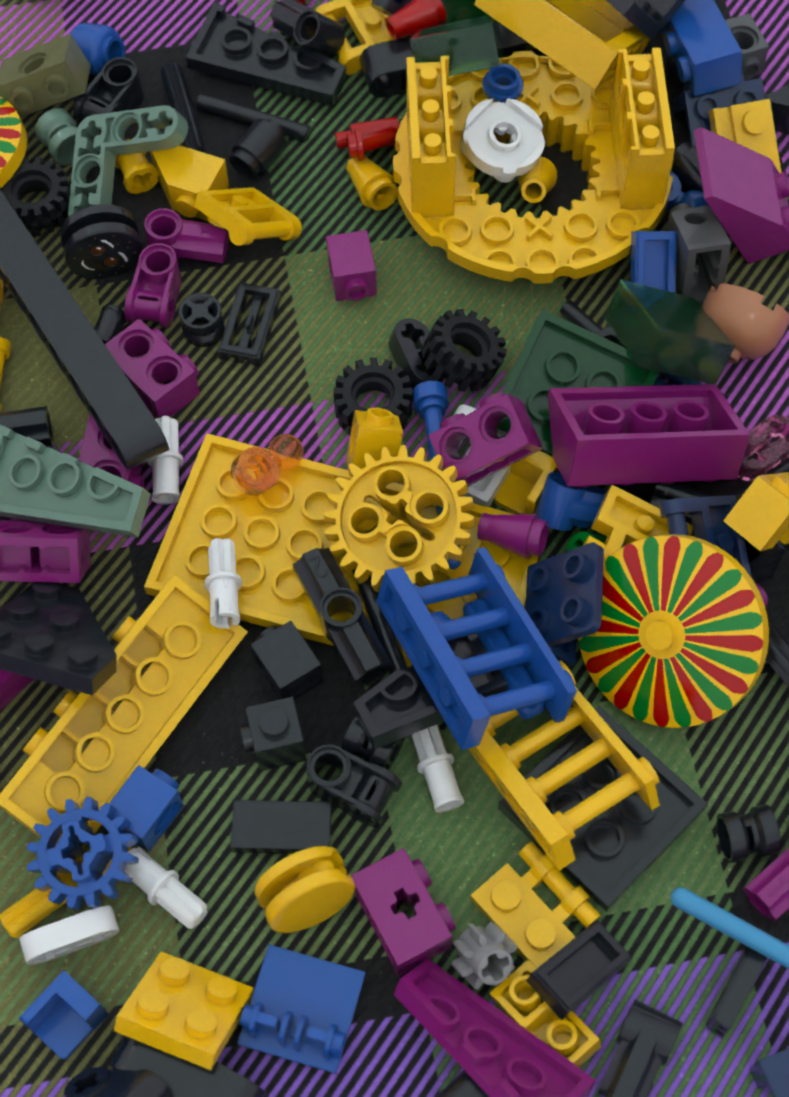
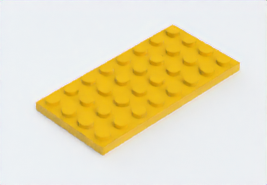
[144,433,539,667]

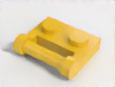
[315,0,405,75]
[193,187,302,246]

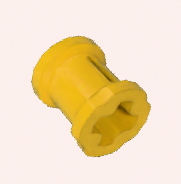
[115,139,159,194]

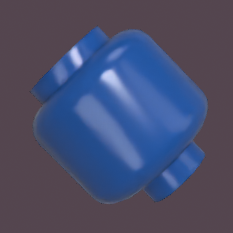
[70,22,125,76]

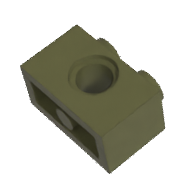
[0,33,91,117]

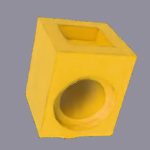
[346,408,403,477]

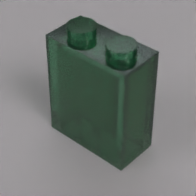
[604,280,735,384]

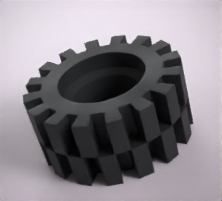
[0,157,70,236]
[422,309,507,392]
[334,357,412,435]

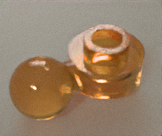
[231,434,303,496]

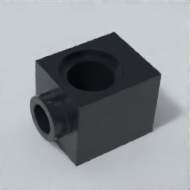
[250,621,323,700]

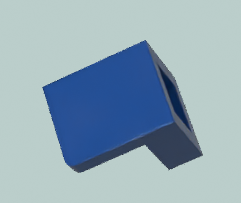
[19,970,109,1060]

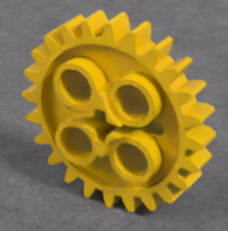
[323,445,476,592]

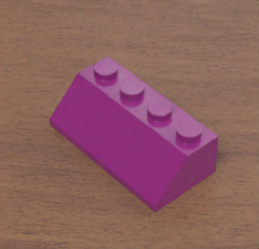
[548,384,750,487]

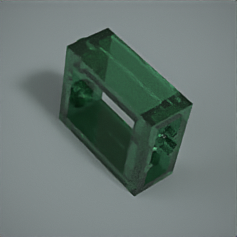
[410,15,504,76]

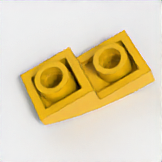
[490,960,602,1067]

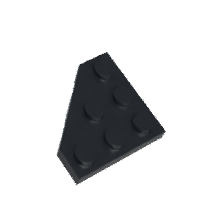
[0,582,117,696]

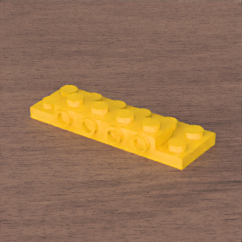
[0,574,248,859]

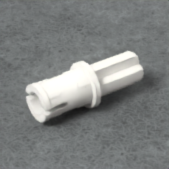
[148,416,183,505]
[205,538,242,629]
[411,724,465,813]
[124,846,208,929]

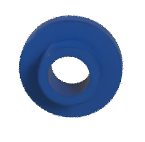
[482,64,523,103]

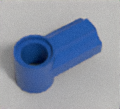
[535,472,607,531]

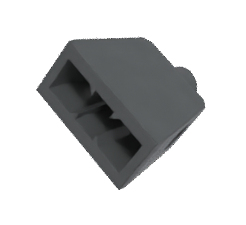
[667,203,731,308]

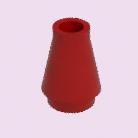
[385,0,447,41]

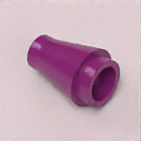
[477,513,549,559]

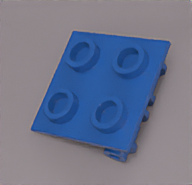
[237,944,366,1074]

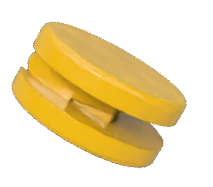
[255,846,355,933]

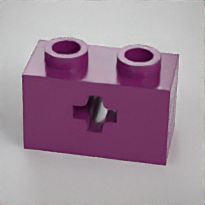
[351,848,456,977]

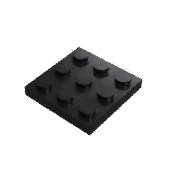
[498,706,708,912]

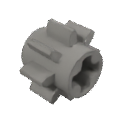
[451,921,518,990]

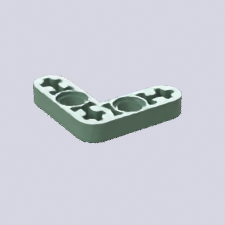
[68,105,188,216]

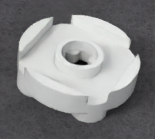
[460,98,545,183]

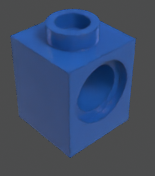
[109,765,184,853]

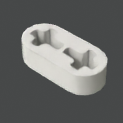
[19,906,119,965]

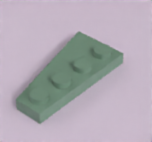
[0,425,151,537]

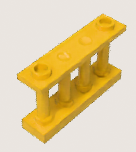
[467,660,660,871]

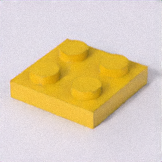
[114,951,254,1070]

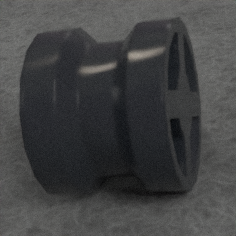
[179,293,225,347]

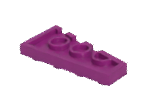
[394,958,596,1097]

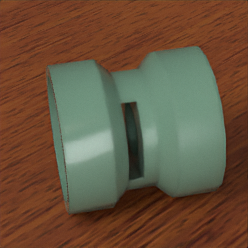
[34,108,77,166]

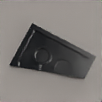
[353,633,508,749]

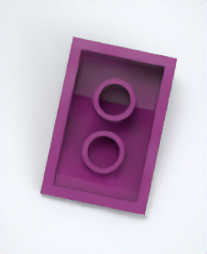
[693,127,789,264]

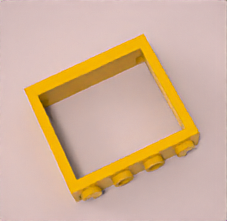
[474,0,650,89]

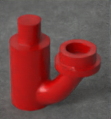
[335,117,399,161]

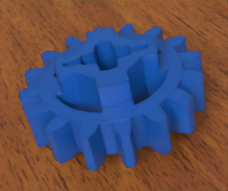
[26,797,139,910]

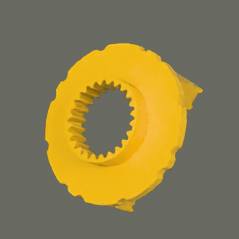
[393,48,675,284]

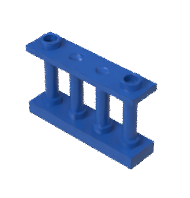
[376,547,577,750]

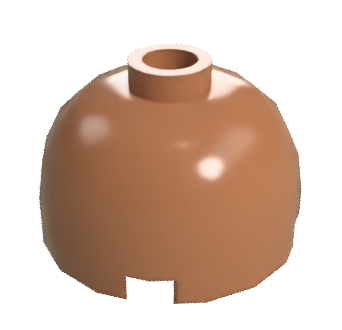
[700,283,789,364]

